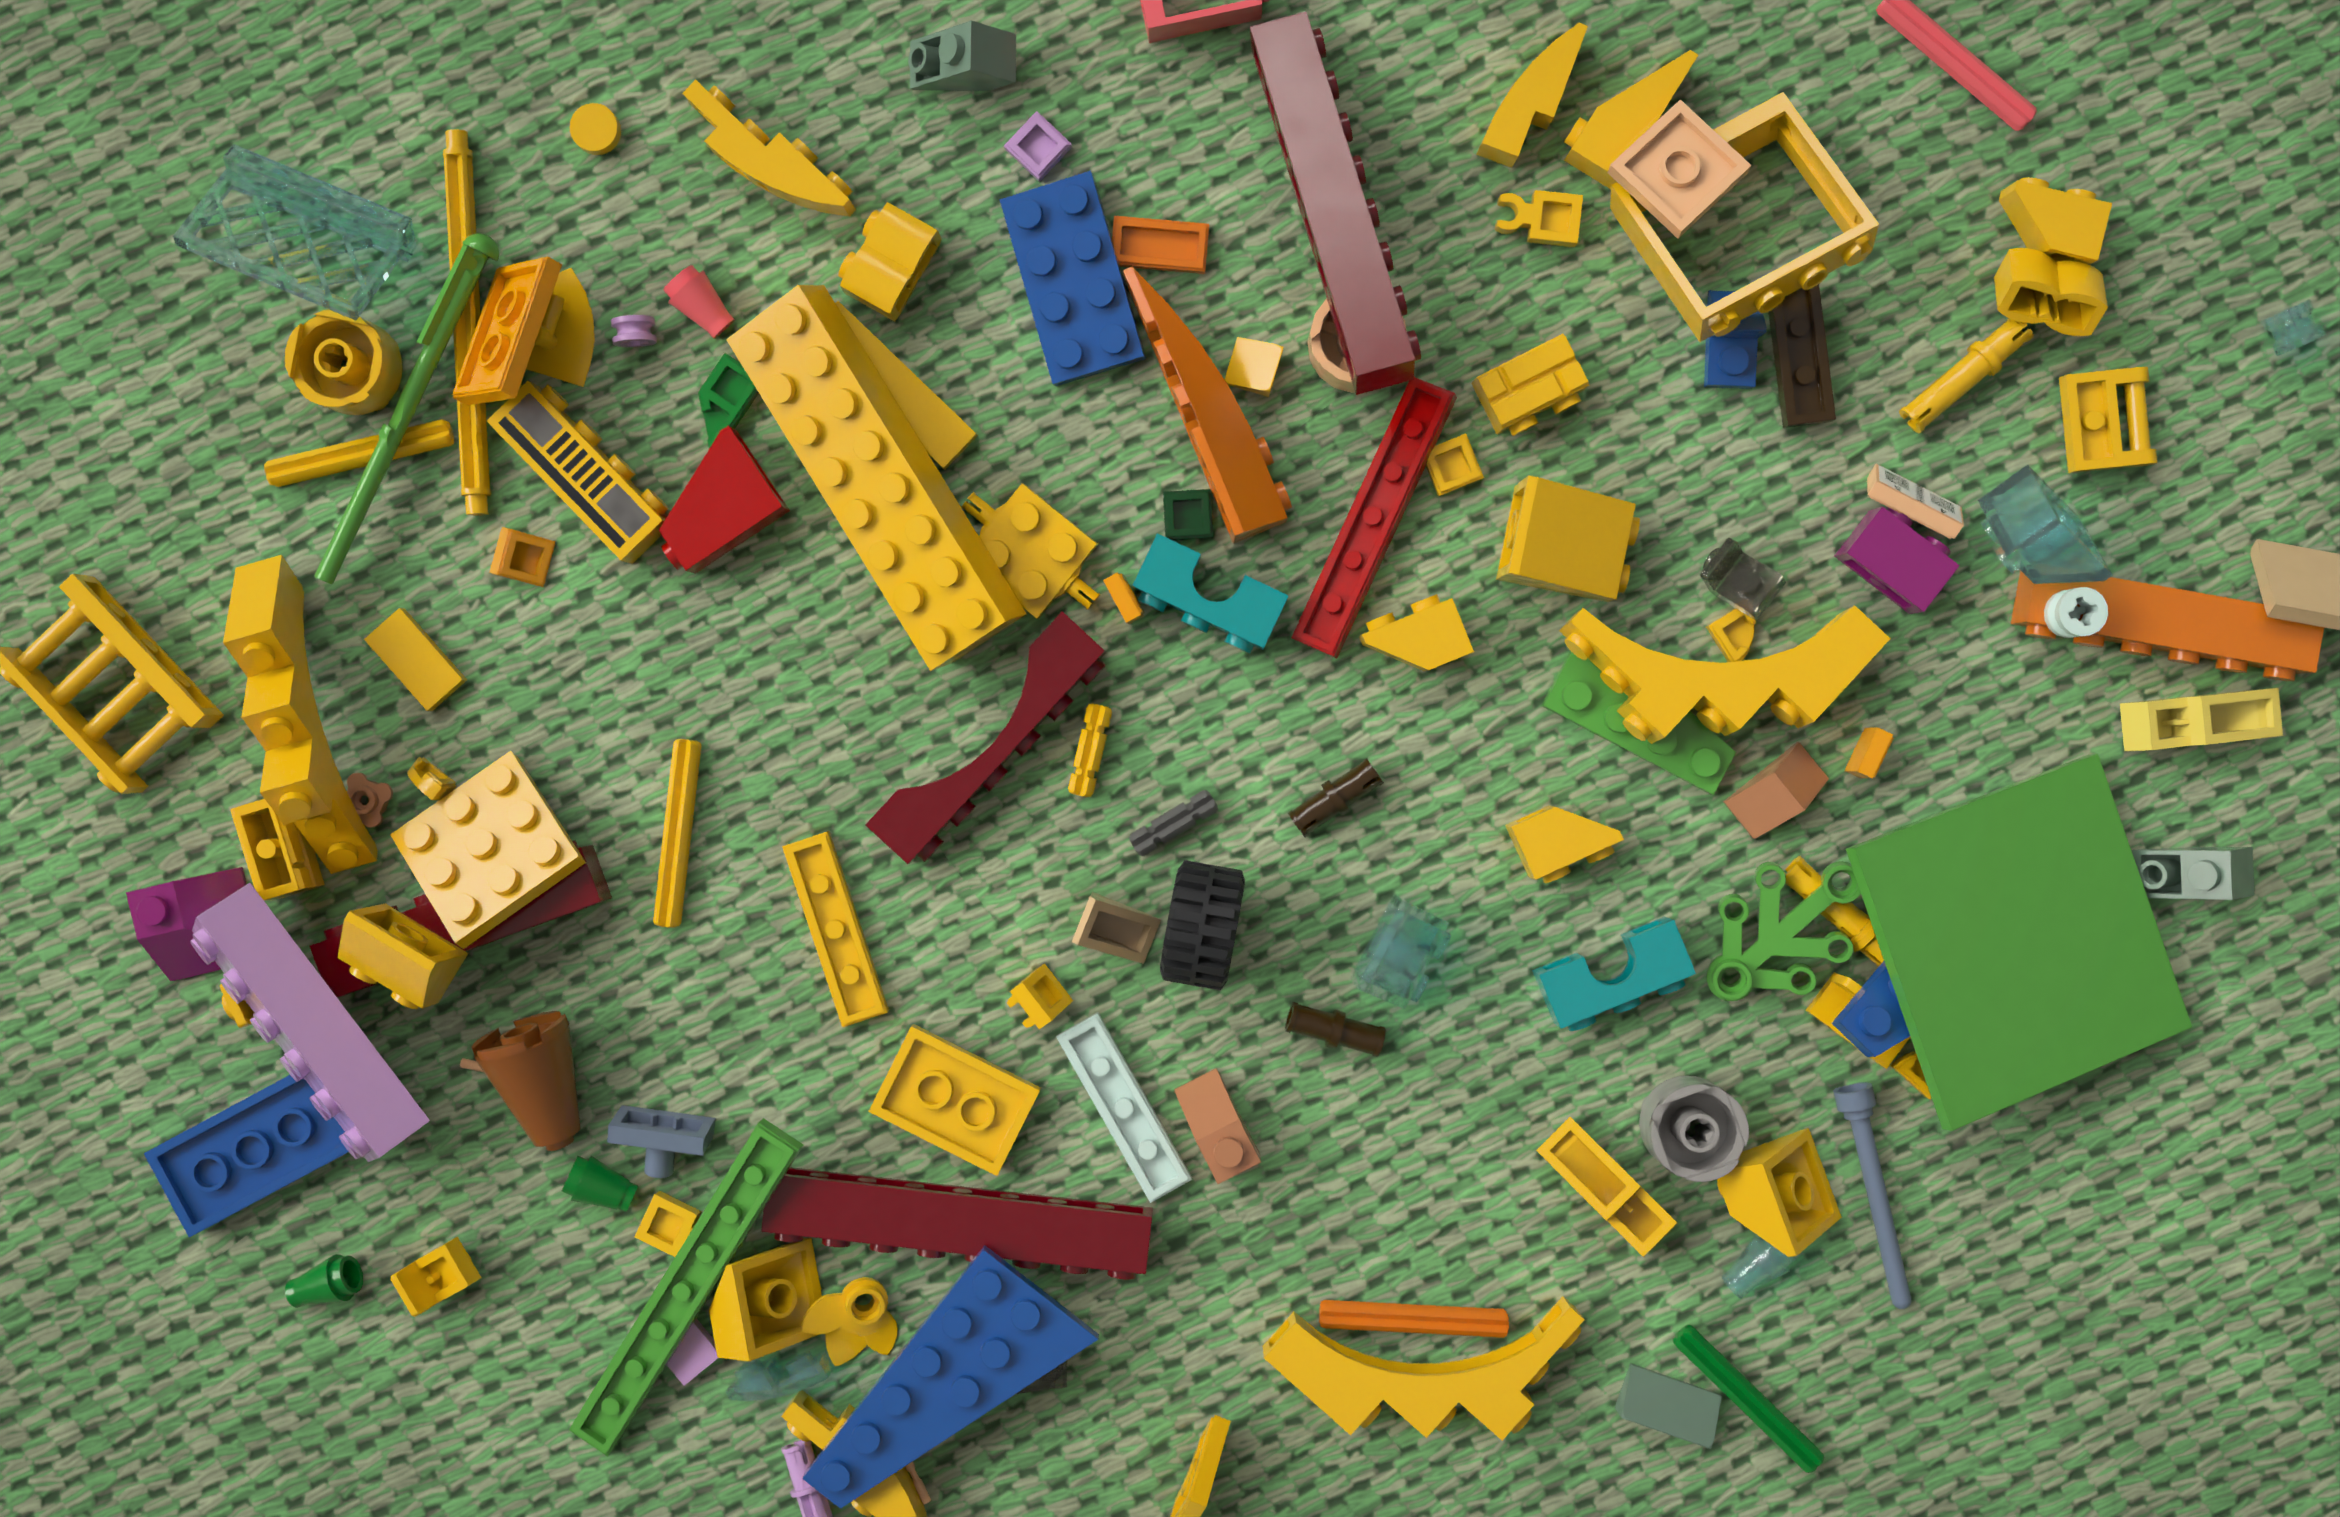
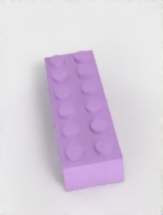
[190,883,430,1162]

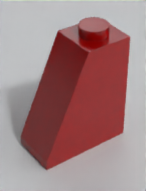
[659,425,790,574]

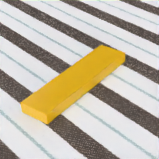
[836,301,978,470]
[782,831,889,1028]

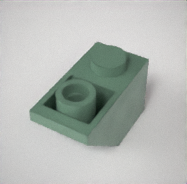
[908,20,1016,91]
[2131,847,2254,900]

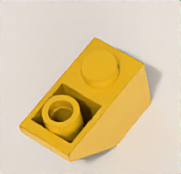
[1999,177,2112,265]
[1359,594,1474,672]
[1505,805,1624,883]

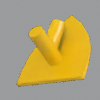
[526,268,595,387]

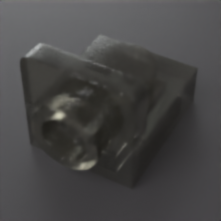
[1700,538,1786,621]

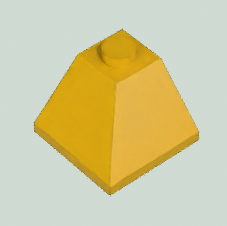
[1717,1128,1842,1257]
[709,1238,822,1362]

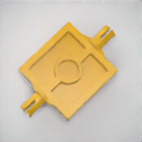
[961,483,1100,619]

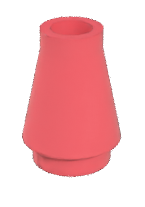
[664,265,735,339]

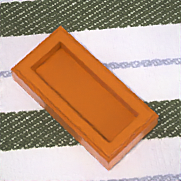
[1112,216,1209,274]

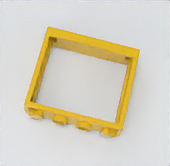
[1610,92,1879,342]

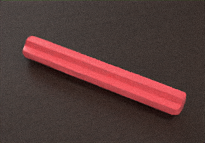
[1876,0,2037,131]

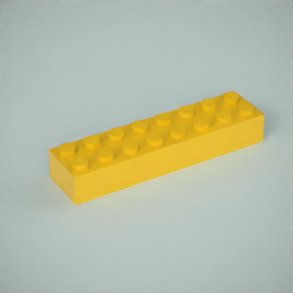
[726,285,1026,671]

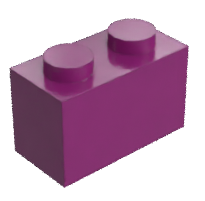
[1834,506,1960,614]

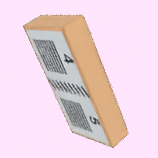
[1867,464,1964,539]

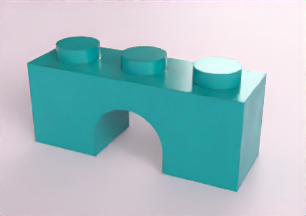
[1132,533,1289,654]
[1532,917,1696,1031]

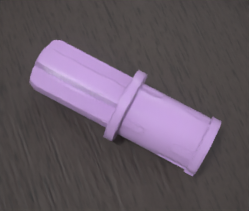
[781,1440,833,1517]

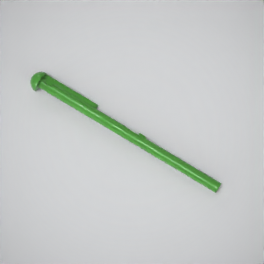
[314,233,499,584]

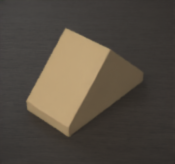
[1072,892,1161,964]

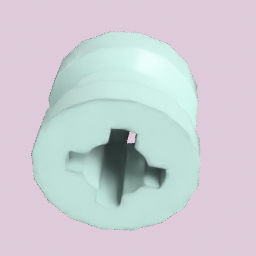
[2044,587,2108,638]

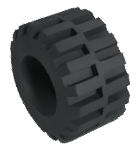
[1160,860,1245,991]

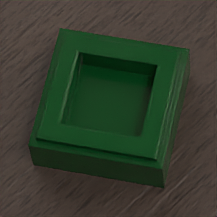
[1163,489,1213,540]

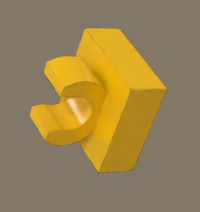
[1007,963,1074,1029]

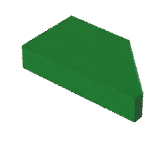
[698,353,759,448]

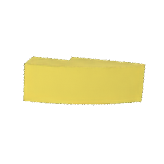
[2120,688,2283,751]

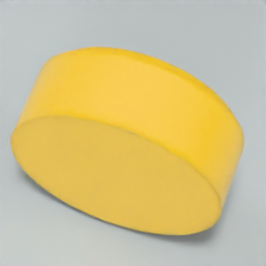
[570,103,621,155]

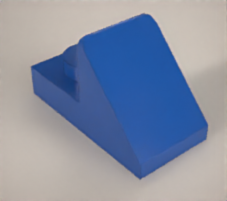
[1704,290,1767,389]

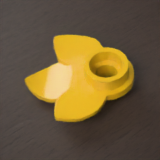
[802,1277,898,1366]

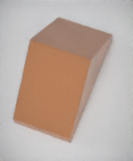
[1724,742,1829,839]

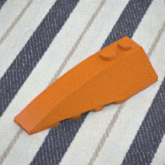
[1123,267,1292,544]

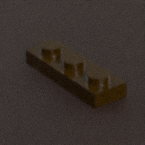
[1768,284,1836,428]

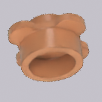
[347,773,393,828]

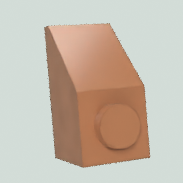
[1174,1068,1261,1184]

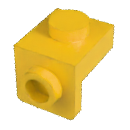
[391,1236,482,1317]

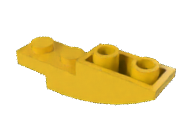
[682,79,856,217]
[781,1389,927,1517]

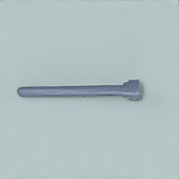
[1833,1082,1911,1309]

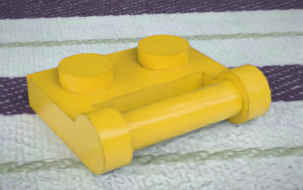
[2059,367,2158,473]

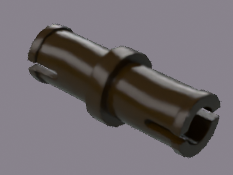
[1288,758,1384,838]
[1285,1001,1386,1057]

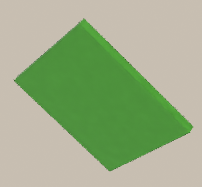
[1846,754,2192,1131]

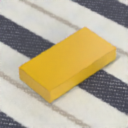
[364,608,467,711]

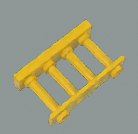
[0,574,224,794]

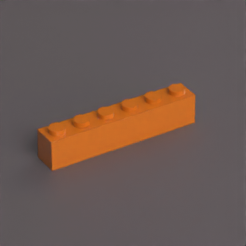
[2011,564,2324,681]

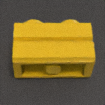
[1471,334,1589,437]
[230,799,325,901]

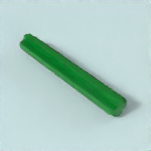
[1673,1325,1824,1473]

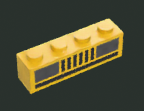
[487,381,669,564]

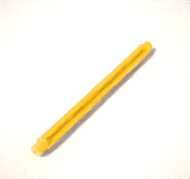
[443,129,491,516]

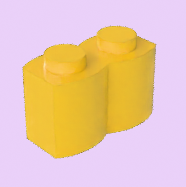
[838,202,942,322]
[1994,248,2108,336]

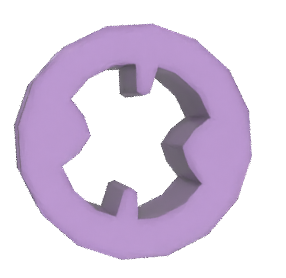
[611,315,657,347]

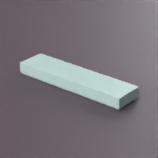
[1056,1012,1192,1203]

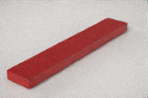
[1291,377,1457,659]

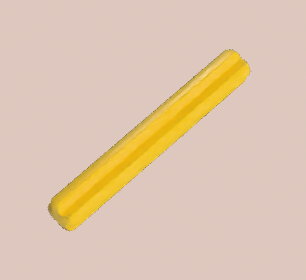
[264,419,455,487]
[653,739,701,928]

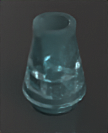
[1721,1234,1796,1299]

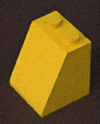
[1496,475,1640,602]

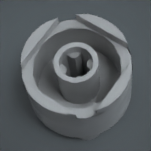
[1639,1076,1749,1182]

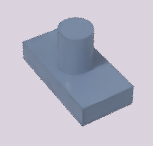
[607,1105,716,1178]

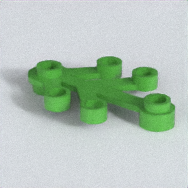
[1706,861,1861,1001]

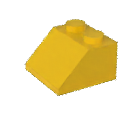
[338,903,468,1009]

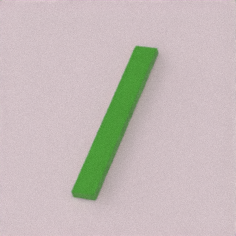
[569,1118,804,1457]

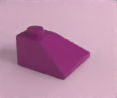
[126,867,247,981]

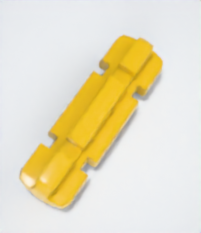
[1068,703,1112,797]

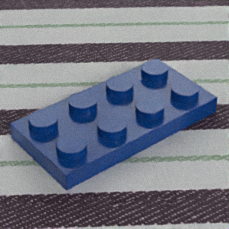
[1000,170,1146,386]
[144,1075,349,1237]

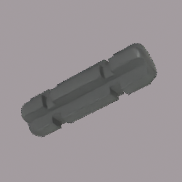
[1129,790,1218,856]

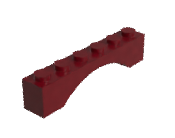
[865,611,1106,864]

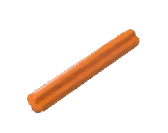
[1319,1300,1509,1338]

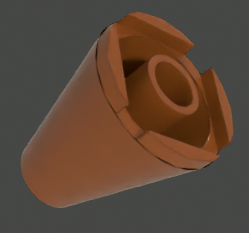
[471,1011,581,1151]

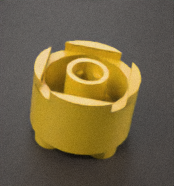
[285,309,402,415]

